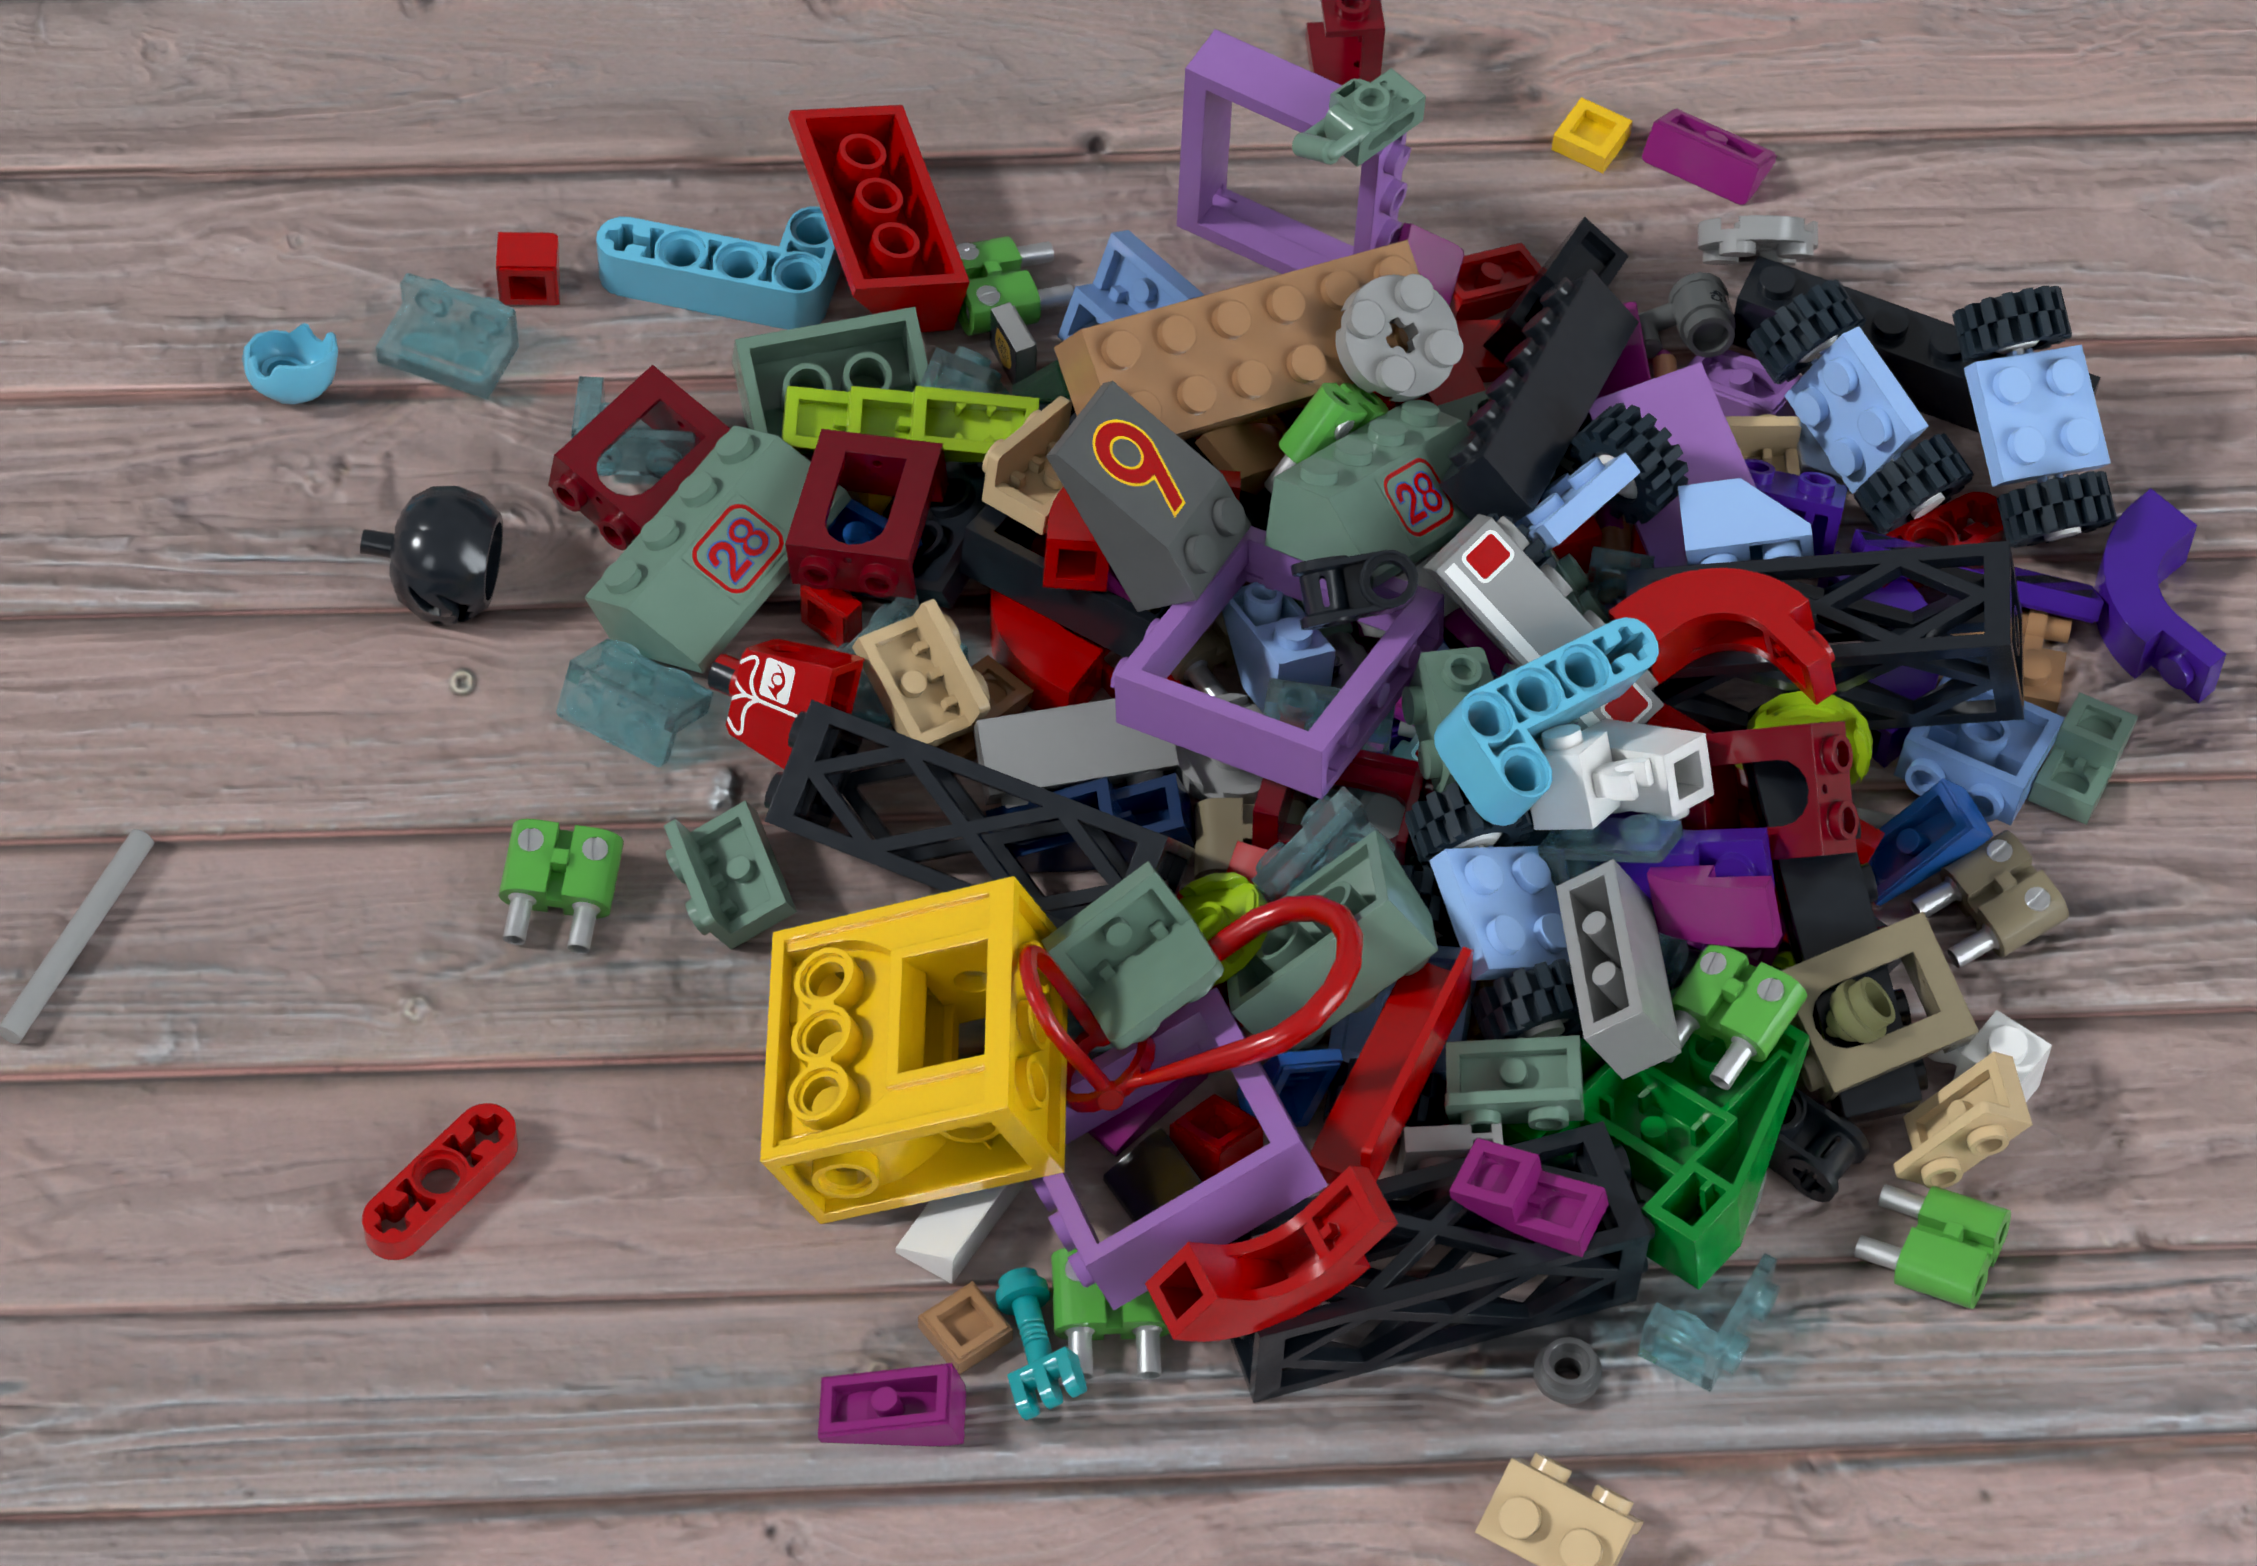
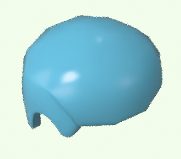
[242,323,338,405]

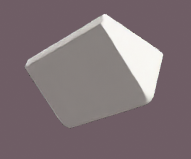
[896,1181,1024,1284]

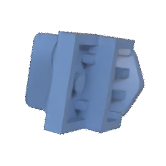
[1057,230,1204,341]

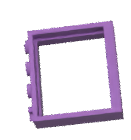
[1177,29,1411,274]
[1110,526,1444,799]
[1030,987,1328,1310]

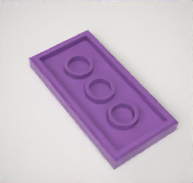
[1587,362,1756,568]

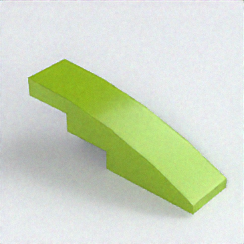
[782,386,1039,462]

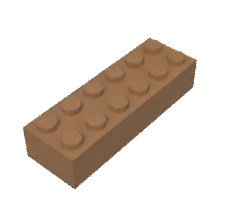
[1054,240,1419,441]

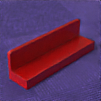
[1310,946,1473,1184]

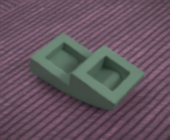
[2028,692,2138,825]

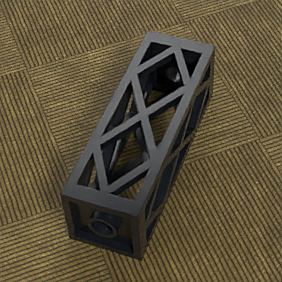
[1616,541,2024,733]
[764,700,1195,929]
[1229,1121,1655,1403]

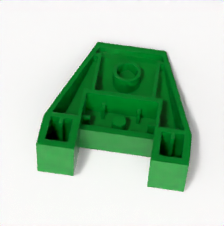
[1502,987,1810,1290]

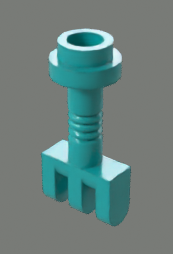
[995,1267,1087,1421]

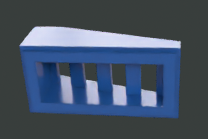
[1236,1048,1343,1127]

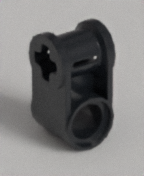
[1290,550,1418,630]
[1768,1086,1870,1203]

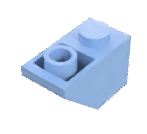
[1678,478,1814,565]
[1222,582,1336,721]

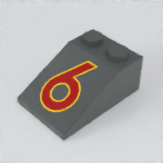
[1046,381,1252,612]

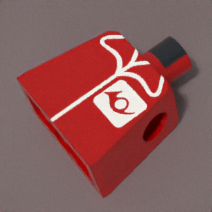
[708,639,865,769]

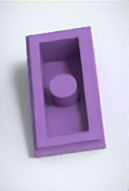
[1686,349,1802,416]

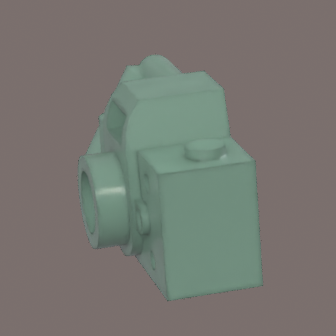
[1292,68,1426,167]

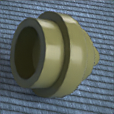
[1826,977,1895,1043]

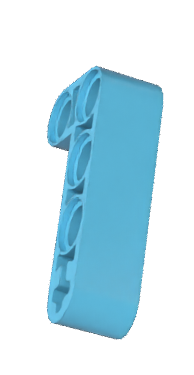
[596,206,841,330]
[1434,617,1659,826]

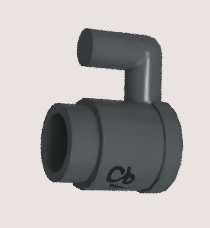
[1639,272,1736,359]

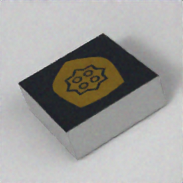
[990,302,1037,390]

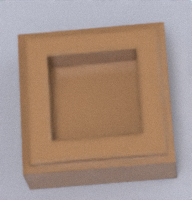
[918,1281,1013,1375]

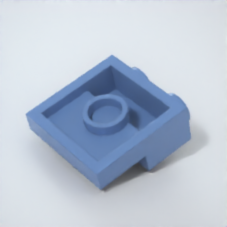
[1894,676,2065,825]

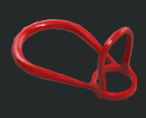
[1019,895,1364,1113]

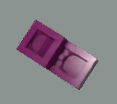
[1647,865,1783,947]
[1449,1138,1609,1257]

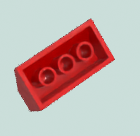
[788,105,970,332]

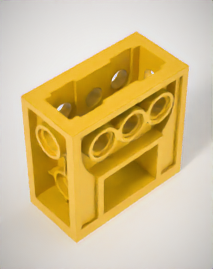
[760,876,1068,1224]

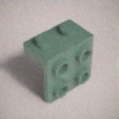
[1042,861,1224,1050]

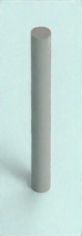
[0,829,154,1044]

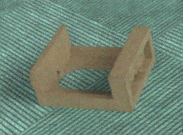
[1782,911,1979,1104]

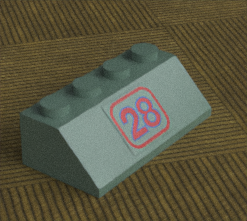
[1265,400,1471,589]
[585,425,851,674]

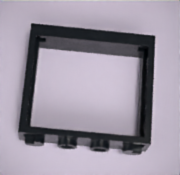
[959,412,1272,657]

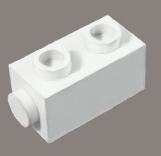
[1581,719,1714,822]

